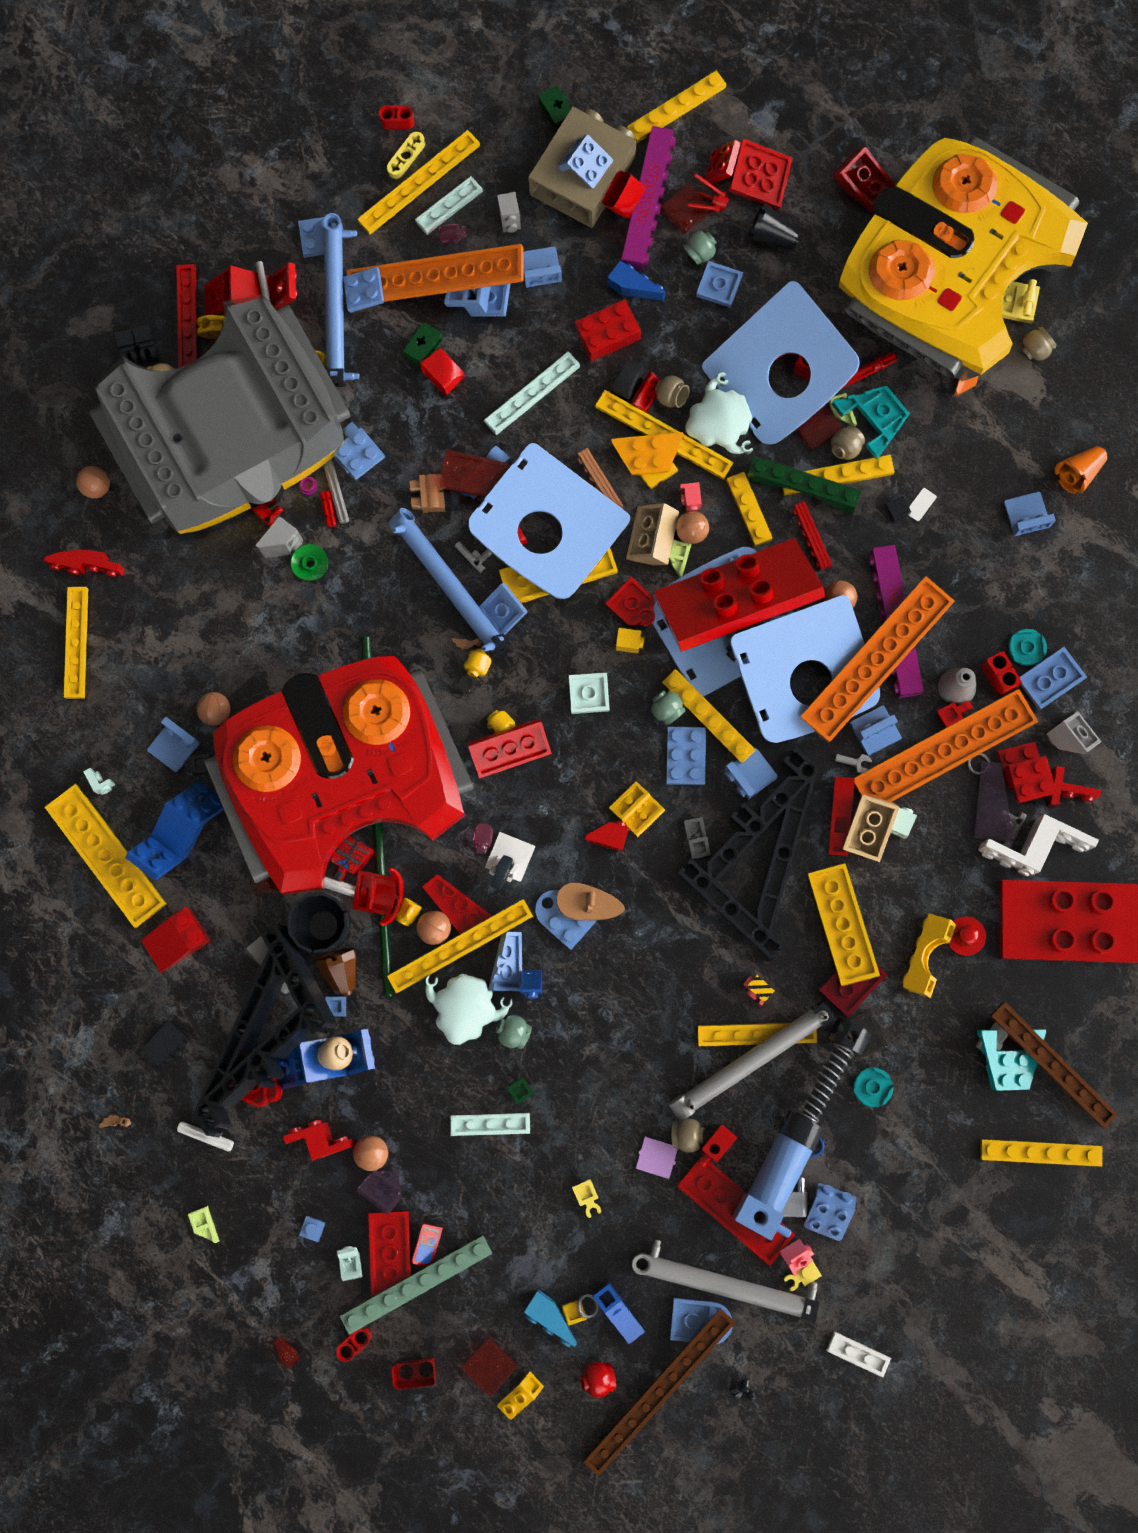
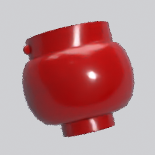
[580,1361,616,1398]

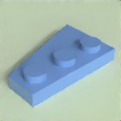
[488,932,522,991]

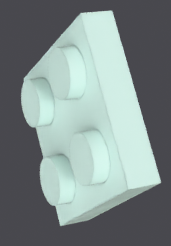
[569,673,610,714]

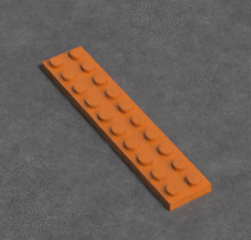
[346,244,523,304]
[800,576,955,743]
[854,689,1038,802]

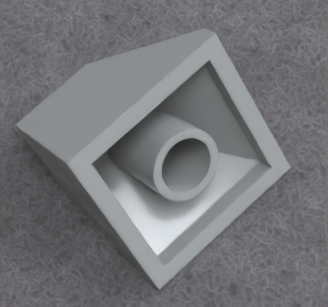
[1047,711,1102,754]

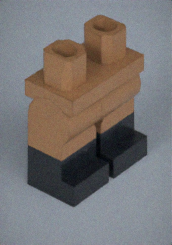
[409,471,460,513]

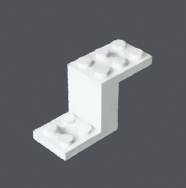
[978,814,1099,877]

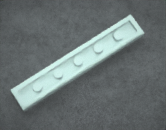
[484,352,580,435]

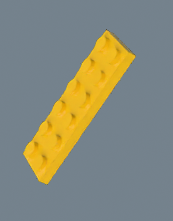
[499,548,618,603]
[808,863,880,987]

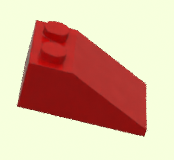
[832,147,896,214]
[141,907,211,973]

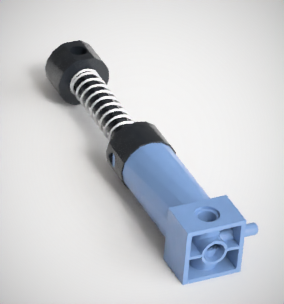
[731,1017,872,1241]

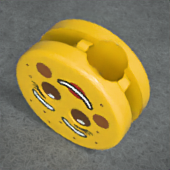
[197,315,223,339]

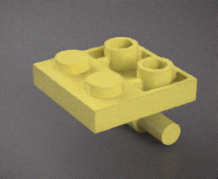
[1002,279,1040,324]

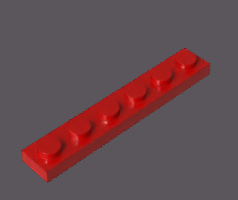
[176,264,198,368]

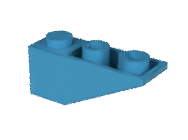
[524,1290,577,1347]

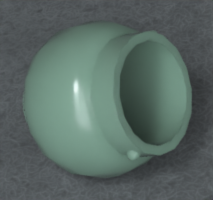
[683,231,717,265]
[651,690,685,725]
[496,1015,532,1049]

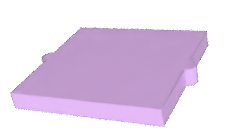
[636,1137,677,1179]

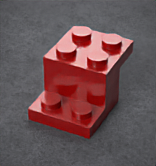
[997,742,1057,804]
[283,1120,355,1161]

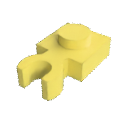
[572,1179,601,1218]
[783,1261,822,1291]

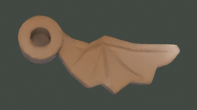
[452,638,483,650]
[99,1115,131,1128]

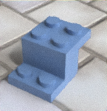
[444,283,511,317]
[333,422,385,480]

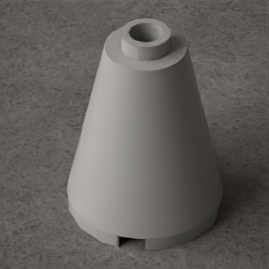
[938,668,977,706]

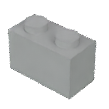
[497,192,521,233]

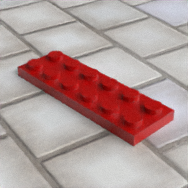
[677,1162,795,1266]

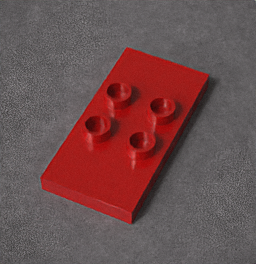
[654,538,825,652]
[999,880,1138,964]

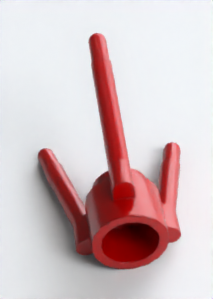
[688,174,729,213]

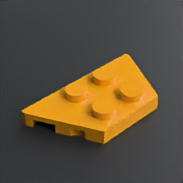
[611,432,683,476]

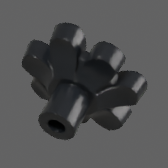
[729,1379,755,1402]

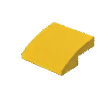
[609,781,665,837]

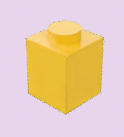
[616,628,644,654]

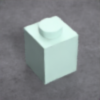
[891,807,917,839]

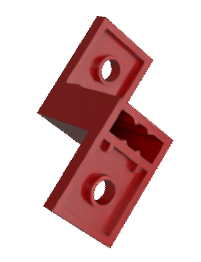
[204,262,297,315]

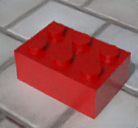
[575,300,641,362]

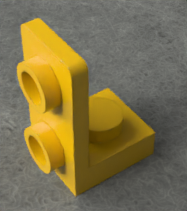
[497,1372,544,1420]

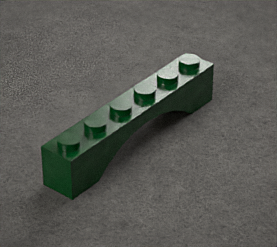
[747,456,862,514]

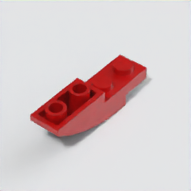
[44,550,125,577]
[829,777,855,856]

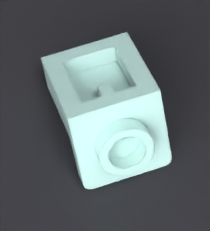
[83,768,115,795]

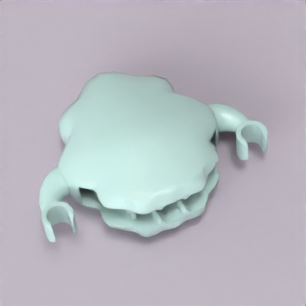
[685,372,753,454]
[425,974,512,1045]

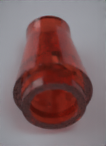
[273,1337,300,1369]

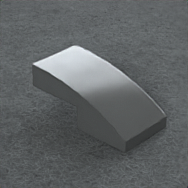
[683,816,711,859]

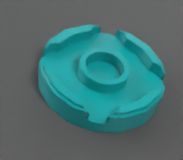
[1008,629,1047,667]
[853,1068,893,1107]

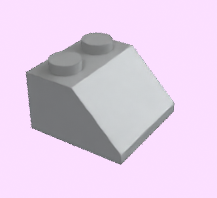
[256,516,303,558]

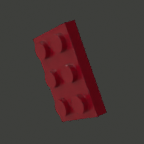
[818,965,888,1018]

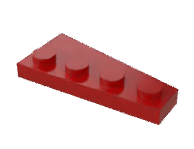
[422,874,493,934]

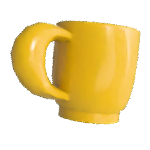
[395,898,422,926]

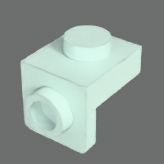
[337,1246,362,1281]

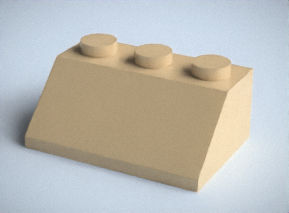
[626,503,679,566]
[842,794,900,862]

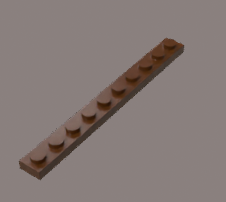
[583,1308,735,1477]

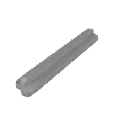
[323,459,349,524]

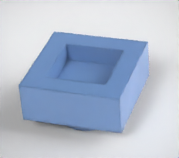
[326,997,346,1017]
[299,1216,326,1242]

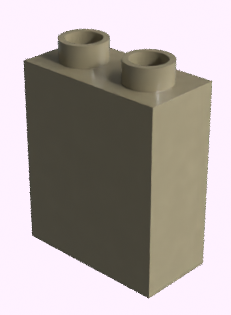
[528,107,636,228]

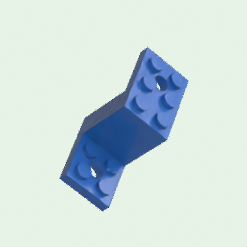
[125,781,224,881]
[277,1029,375,1089]

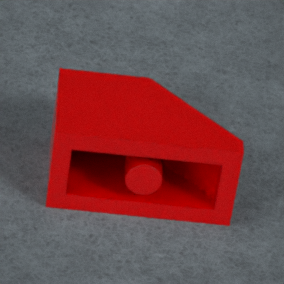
[585,820,629,852]

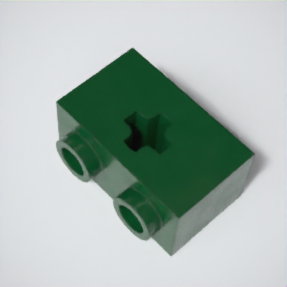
[538,85,573,132]
[403,322,443,368]

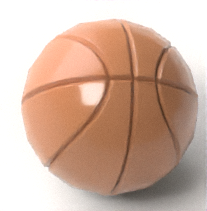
[76,466,110,499]
[676,511,709,544]
[824,580,858,608]
[196,692,231,726]
[417,911,451,945]
[353,1136,388,1171]

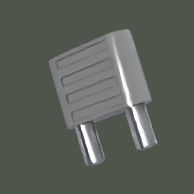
[782,1178,807,1217]

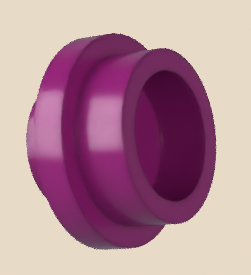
[299,476,318,495]

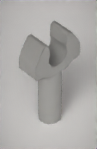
[835,754,872,774]

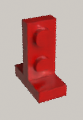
[1047,766,1101,808]

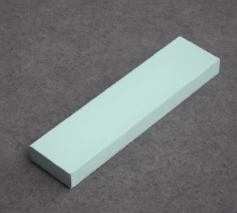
[415,176,483,235]
[450,1113,530,1136]

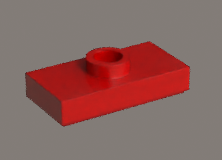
[631,372,660,413]

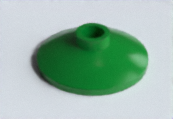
[291,544,328,581]

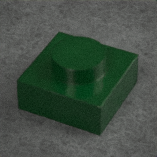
[507,1077,534,1105]

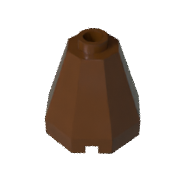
[315,947,357,997]

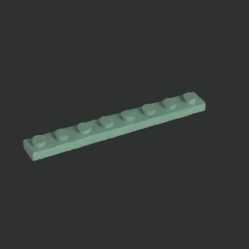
[340,1235,493,1335]

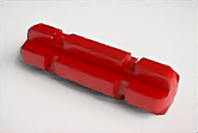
[320,491,337,527]

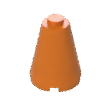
[1055,446,1107,494]

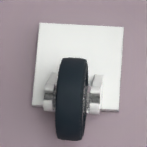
[485,832,535,890]

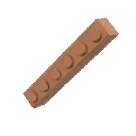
[577,448,623,509]

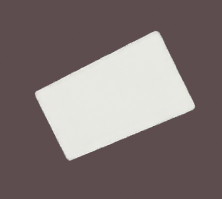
[909,488,937,522]

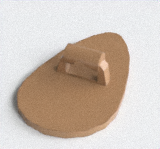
[556,883,625,921]

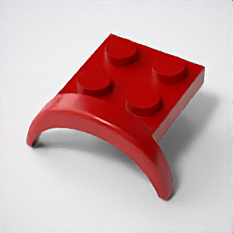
[352,867,404,926]

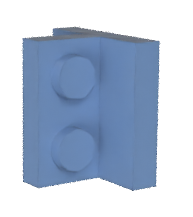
[849,705,902,756]

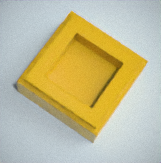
[562,1300,587,1326]

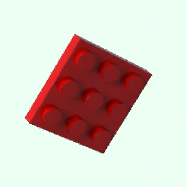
[728,139,793,210]

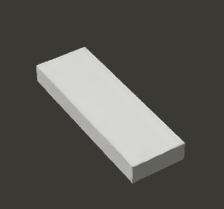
[826,1331,891,1377]

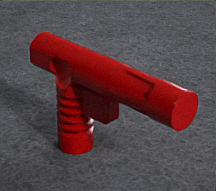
[249,502,283,528]

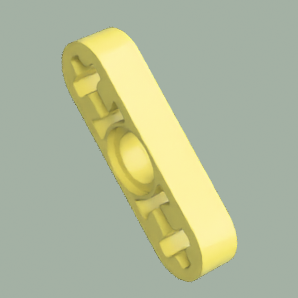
[387,132,425,179]

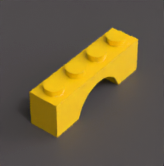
[903,913,956,998]

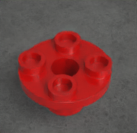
[947,916,986,956]

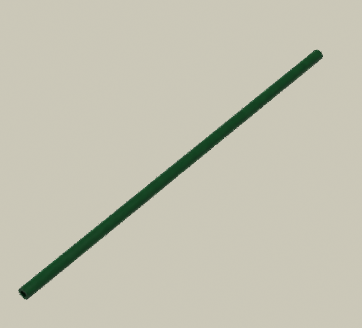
[361,637,393,997]

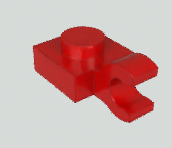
[936,701,973,728]

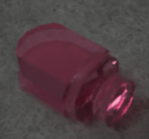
[439,223,467,243]
[473,823,493,854]

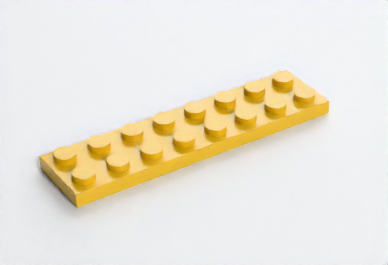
[45,784,167,928]

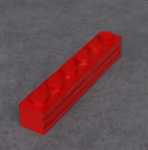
[792,501,832,571]

